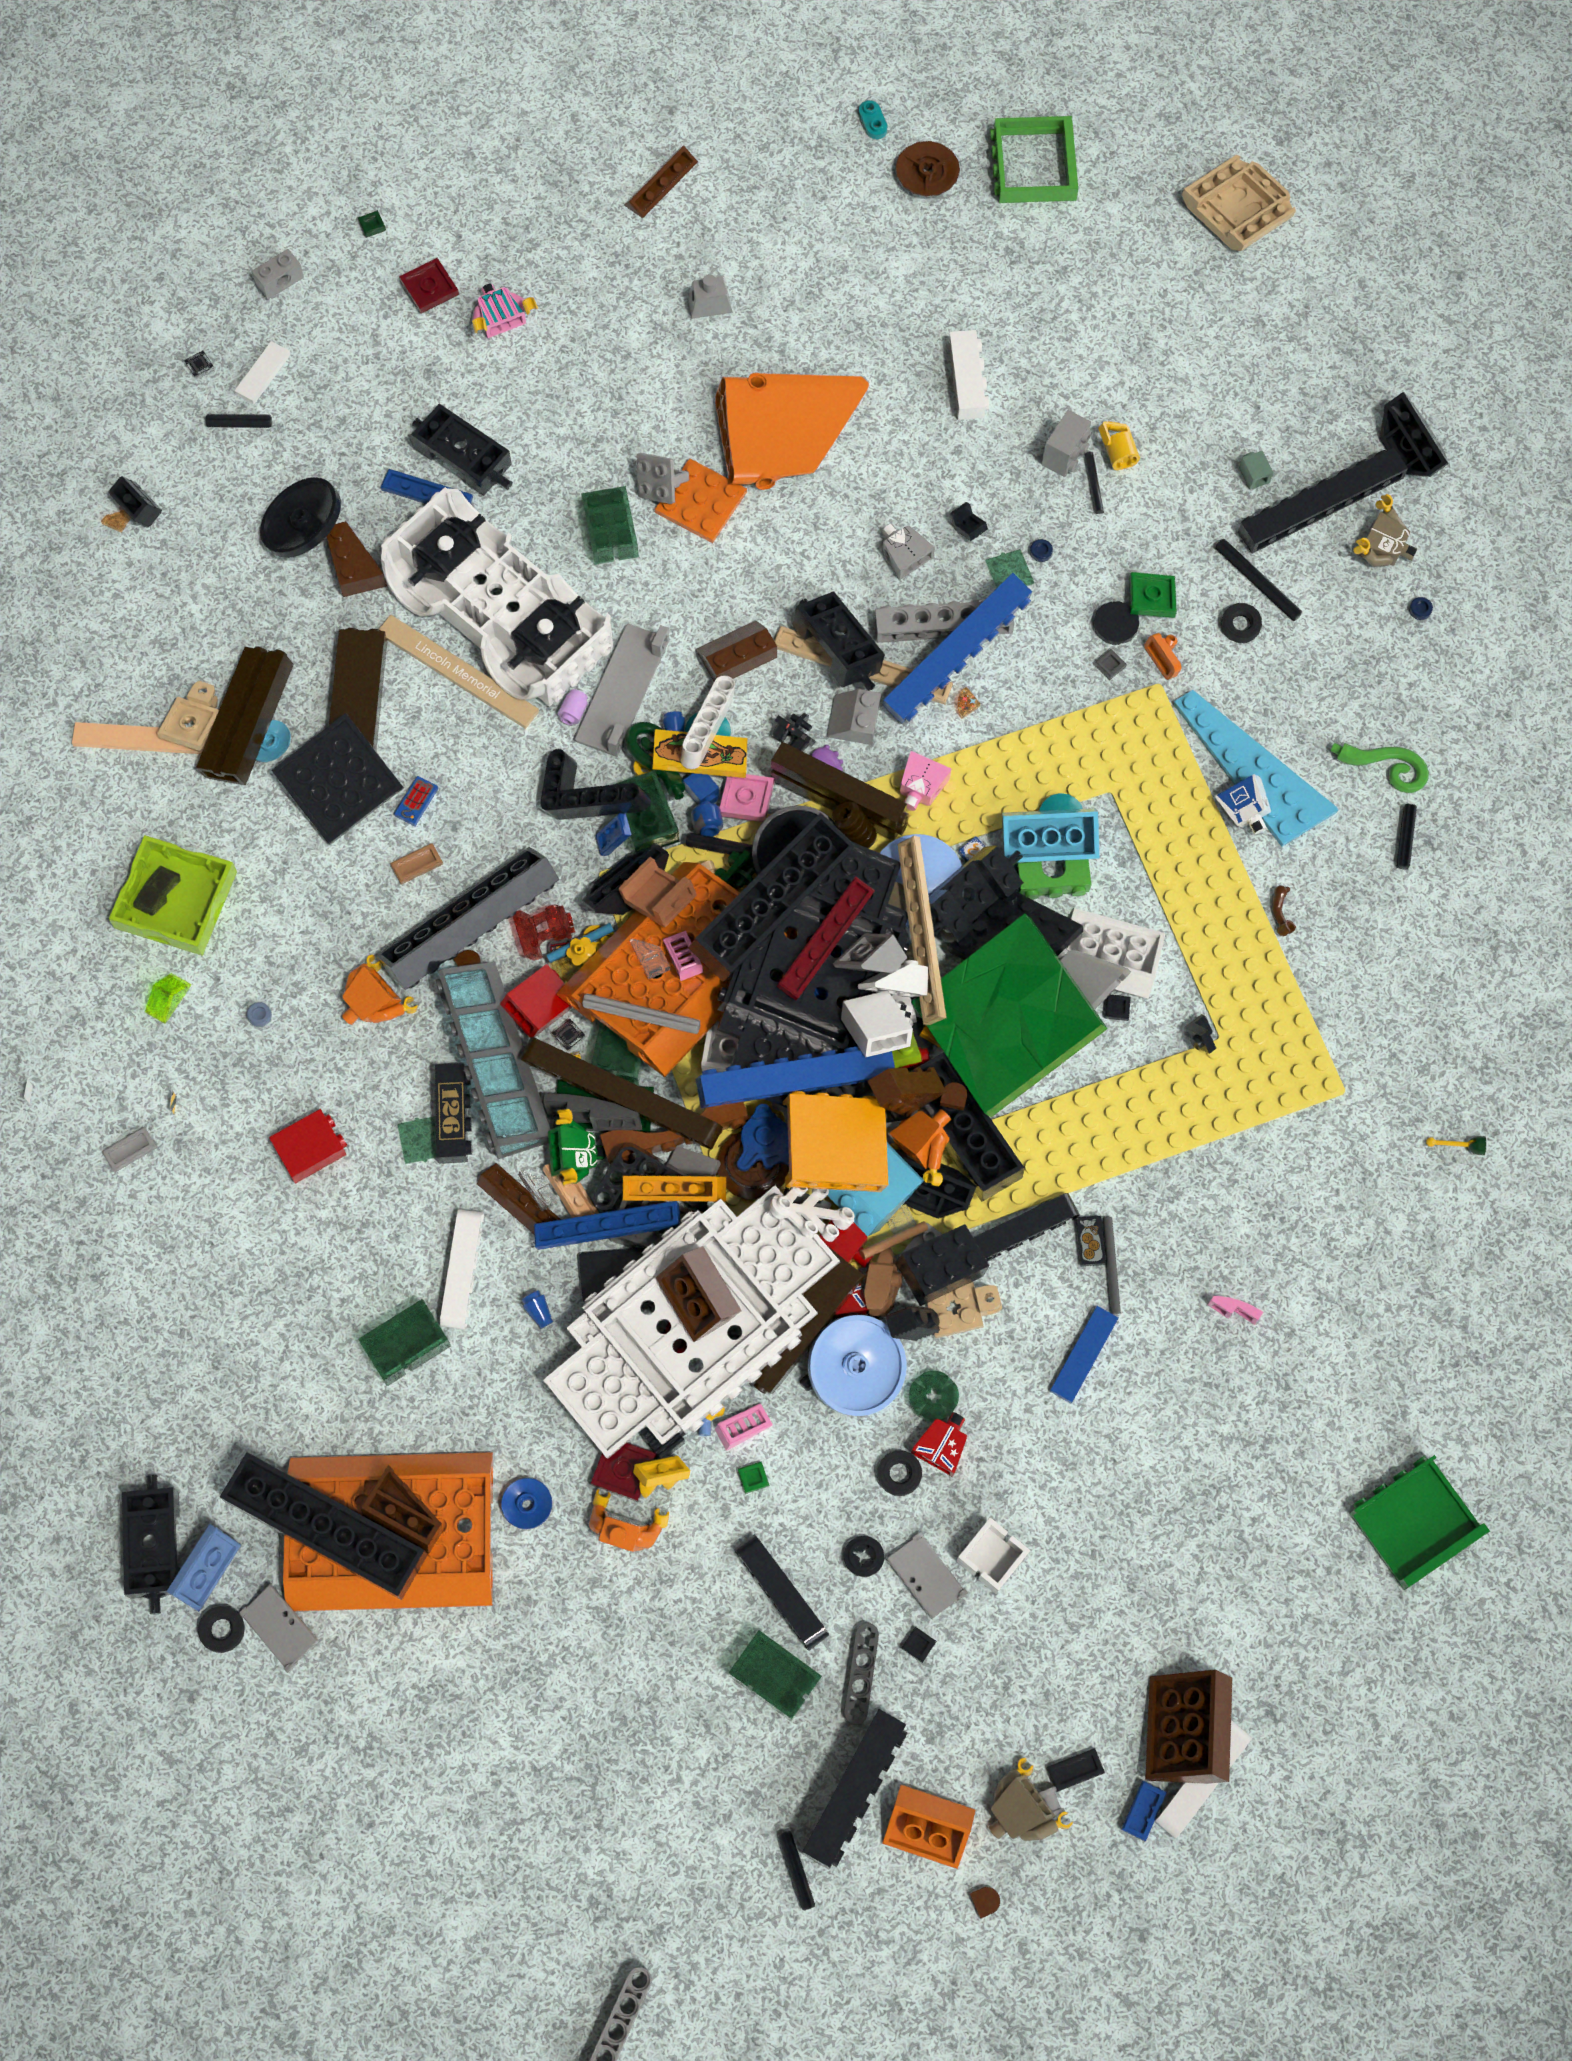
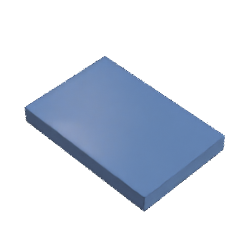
[166,1524,241,1612]

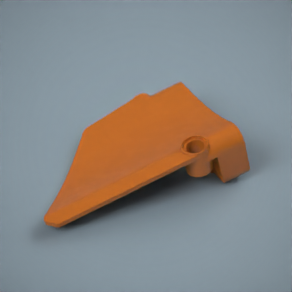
[715,373,869,490]

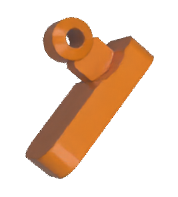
[1144,633,1182,680]

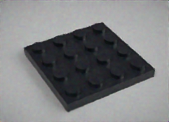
[272,713,404,845]
[948,891,1083,960]

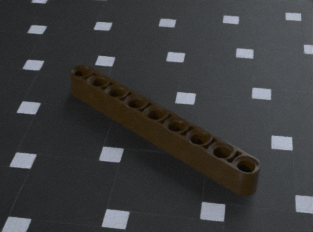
[520,1037,723,1150]

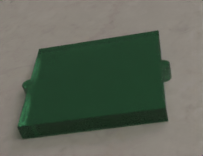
[986,549,1034,588]
[397,1116,437,1164]

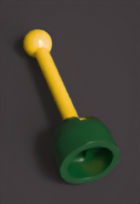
[1426,1136,1486,1155]

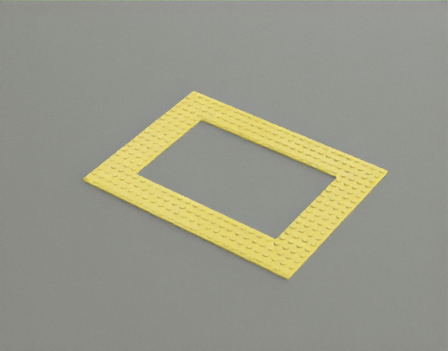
[599,684,1345,1269]

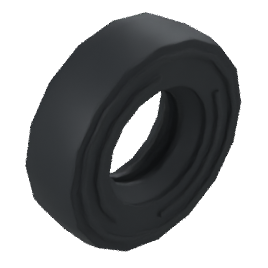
[1221,603,1262,643]
[877,1450,922,1496]
[198,1606,245,1653]

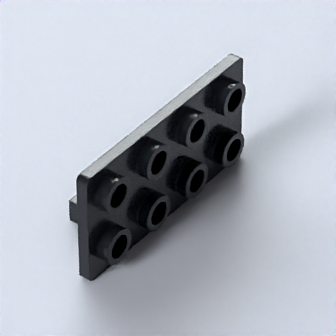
[579,1248,646,1302]

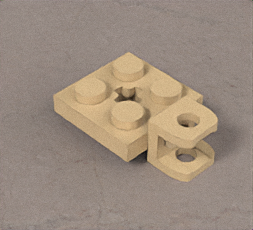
[157,681,219,751]
[927,1282,1002,1338]

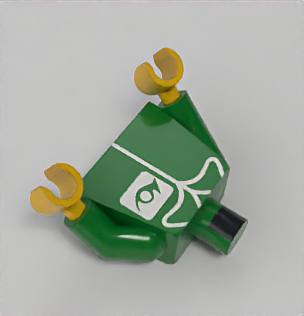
[548,1109,606,1186]

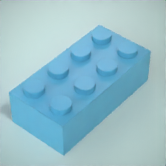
[1002,808,1100,862]

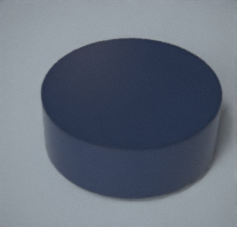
[1030,539,1053,562]
[1409,597,1433,620]

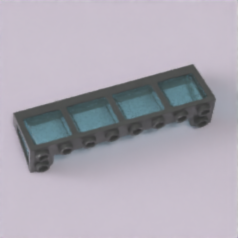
[436,961,551,1159]

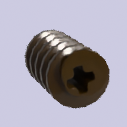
[832,801,877,849]

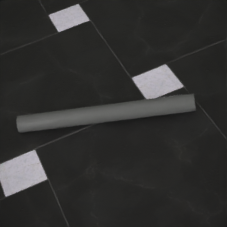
[1103,1216,1121,1314]

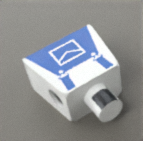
[1215,774,1271,835]

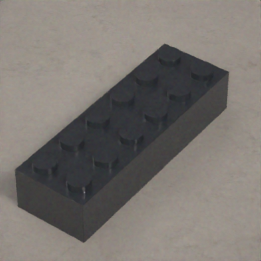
[910,1052,1024,1202]
[802,1709,908,1870]

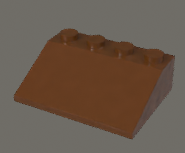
[1145,1669,1233,1784]

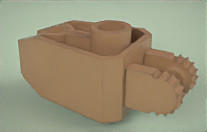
[864,1248,902,1317]

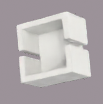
[956,1518,1030,1594]

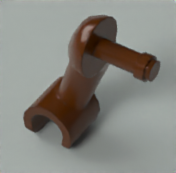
[1272,885,1296,936]

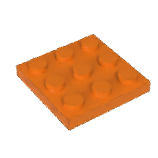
[655,458,747,543]

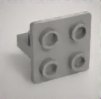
[636,453,689,504]

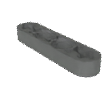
[844,1623,879,1725]

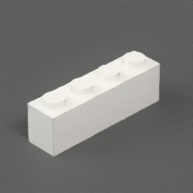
[949,330,989,420]

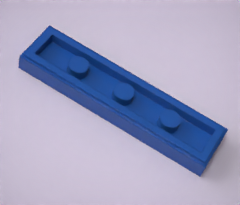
[381,469,473,504]
[1050,1306,1119,1404]

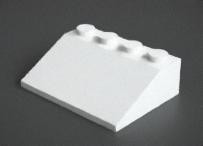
[1067,908,1166,999]

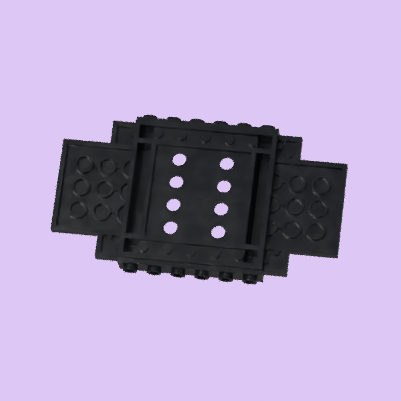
[717,841,909,1108]

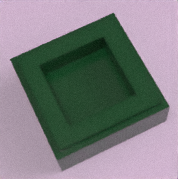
[357,210,386,238]

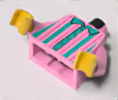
[472,284,538,338]

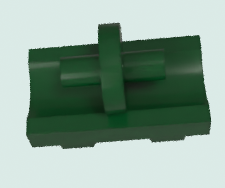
[714,850,755,889]

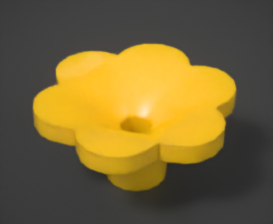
[566,937,597,966]

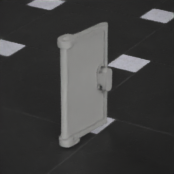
[886,1532,968,1619]
[239,1584,318,1673]

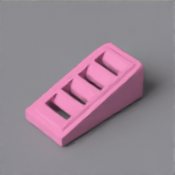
[663,931,703,981]
[715,1403,773,1451]

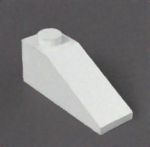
[858,960,928,997]

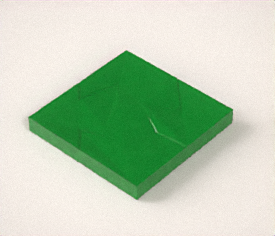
[911,914,1108,1118]

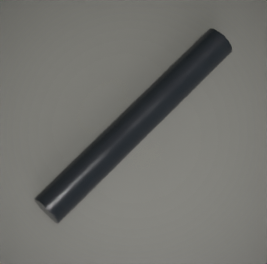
[1084,452,1104,514]

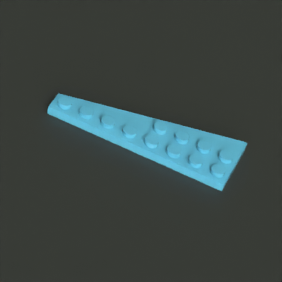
[1173,690,1338,847]

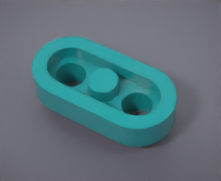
[859,100,888,139]

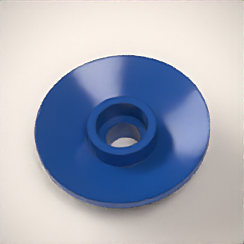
[501,1478,552,1529]

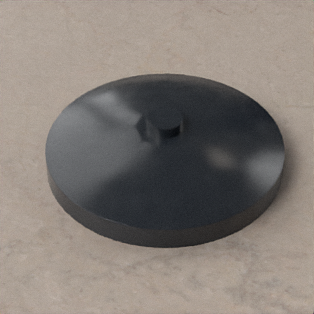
[260,477,341,558]
[751,805,839,876]

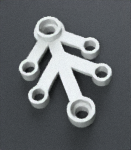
[769,1187,855,1242]

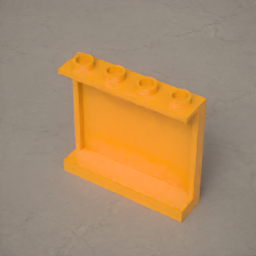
[783,1091,888,1192]

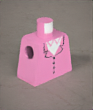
[900,751,952,811]

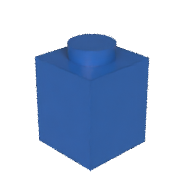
[683,773,719,805]

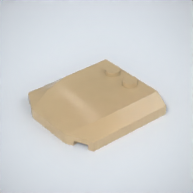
[1182,155,1296,251]

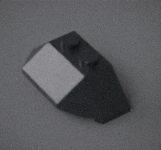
[1380,392,1449,477]
[582,843,669,915]
[894,1149,977,1219]

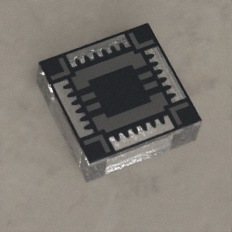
[184,350,215,380]
[552,1019,586,1053]

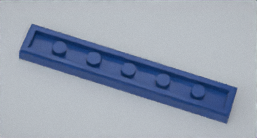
[534,1201,681,1250]

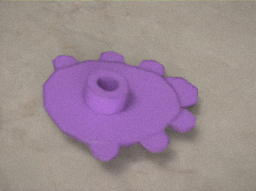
[812,745,843,771]

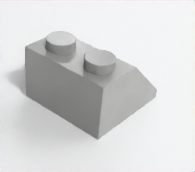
[827,689,881,745]
[833,933,907,973]

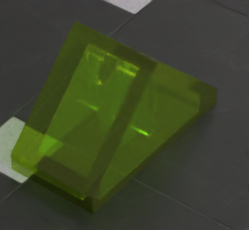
[145,973,191,1024]

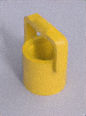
[1098,421,1140,471]

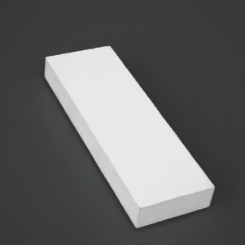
[234,341,291,404]

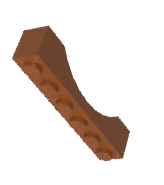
[600,1102,749,1164]

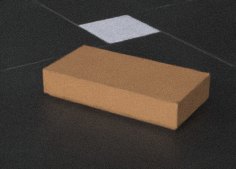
[390,843,443,885]

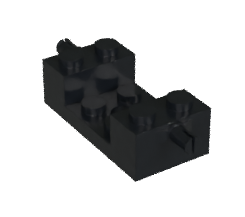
[411,403,513,496]
[792,591,885,691]
[929,845,1024,943]
[122,1475,181,1615]

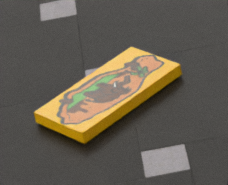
[652,729,747,778]

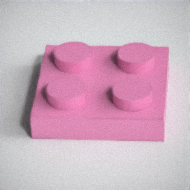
[720,774,774,822]

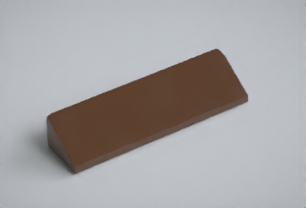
[624,145,698,219]
[477,1163,561,1235]

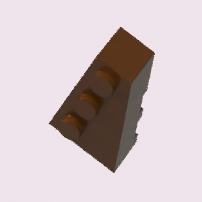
[327,521,387,597]
[868,1067,946,1117]
[361,1465,442,1554]

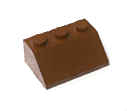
[695,620,777,682]
[655,1246,742,1342]

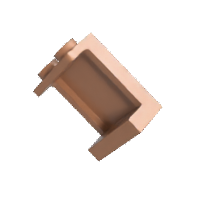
[619,857,697,928]

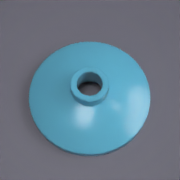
[256,720,291,762]

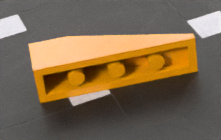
[623,1176,726,1202]

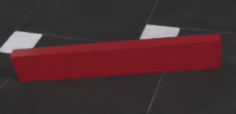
[777,876,875,1001]

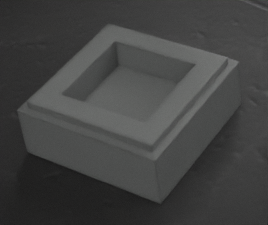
[1094,649,1127,680]

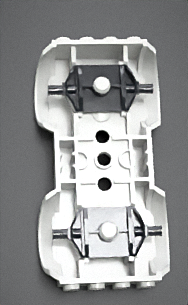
[381,487,613,707]

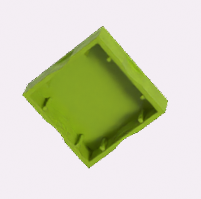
[109,835,237,956]

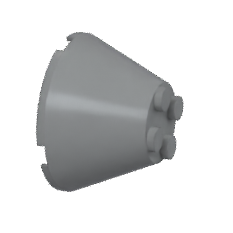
[1058,948,1131,1010]

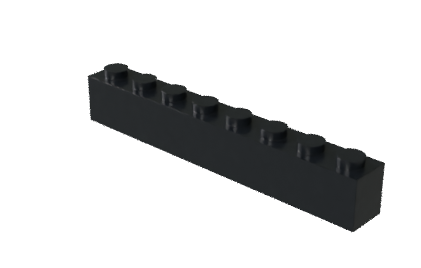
[1238,447,1408,554]

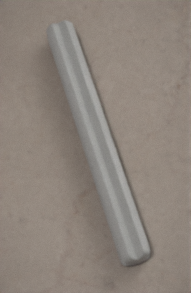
[582,993,700,1034]

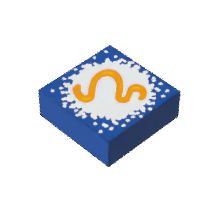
[958,836,986,862]

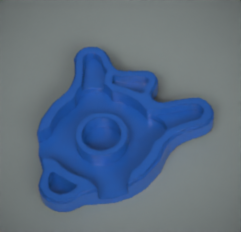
[737,1104,789,1172]

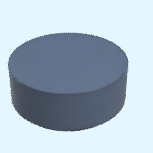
[247,1002,272,1027]

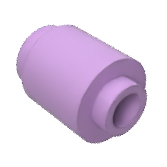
[558,689,588,725]

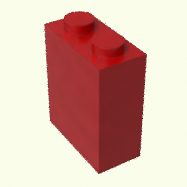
[500,964,572,1037]
[269,1109,347,1184]

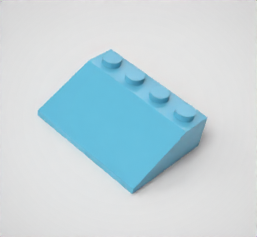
[827,1143,924,1237]

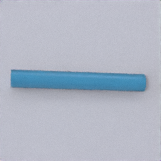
[546,923,614,963]

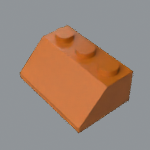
[882,1785,976,1869]

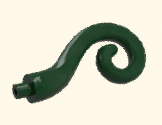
[625,722,685,800]

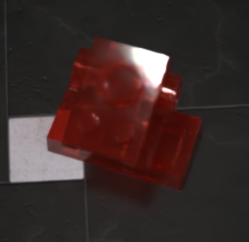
[513,904,575,961]

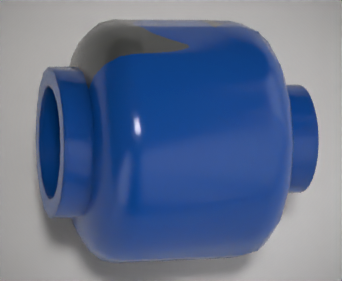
[691,801,723,837]

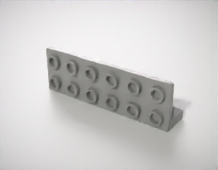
[575,624,670,757]

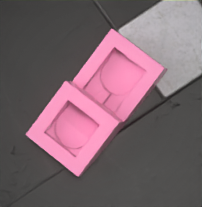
[1208,1296,1263,1325]

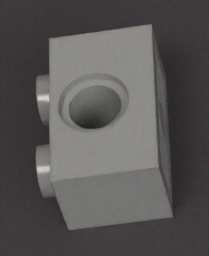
[252,249,304,300]

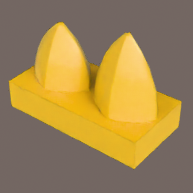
[633,1455,691,1498]

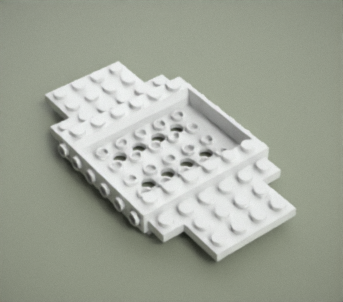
[543,1186,840,1458]

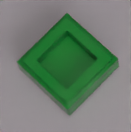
[738,1461,770,1494]

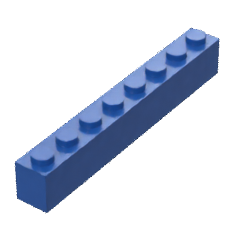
[882,573,1033,724]
[695,1047,895,1108]

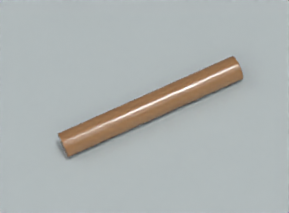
[860,1221,928,1260]

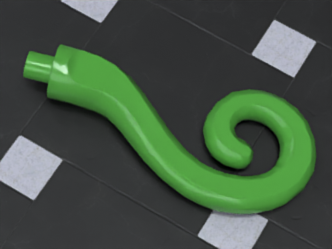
[1330,743,1429,793]

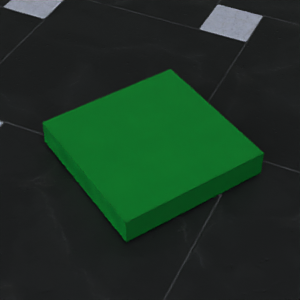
[1129,572,1177,618]

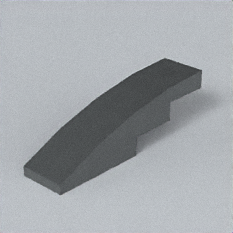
[544,1093,642,1131]

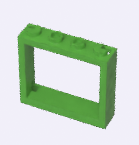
[990,116,1079,203]

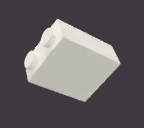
[841,991,913,1057]

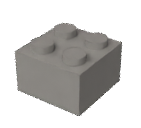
[1042,410,1092,477]

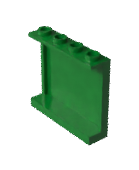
[1349,1455,1490,1590]

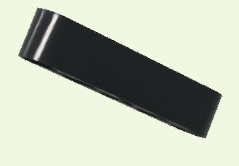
[973,1193,1080,1262]
[734,1534,829,1651]

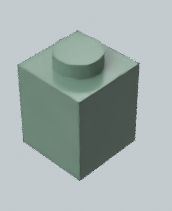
[1239,450,1274,490]

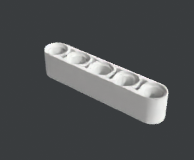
[680,676,735,769]
[440,1209,484,1330]
[1155,1720,1252,1839]

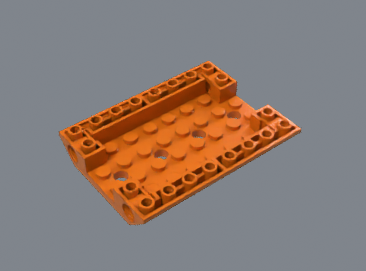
[556,862,790,1077]
[283,1452,493,1612]

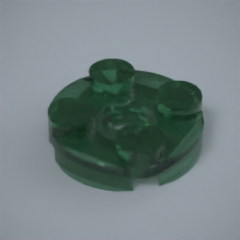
[909,1371,959,1422]

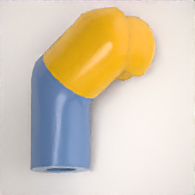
[698,1404,725,1436]

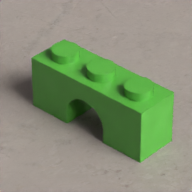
[1016,859,1092,900]

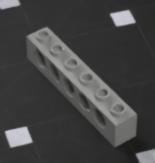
[874,600,1015,643]

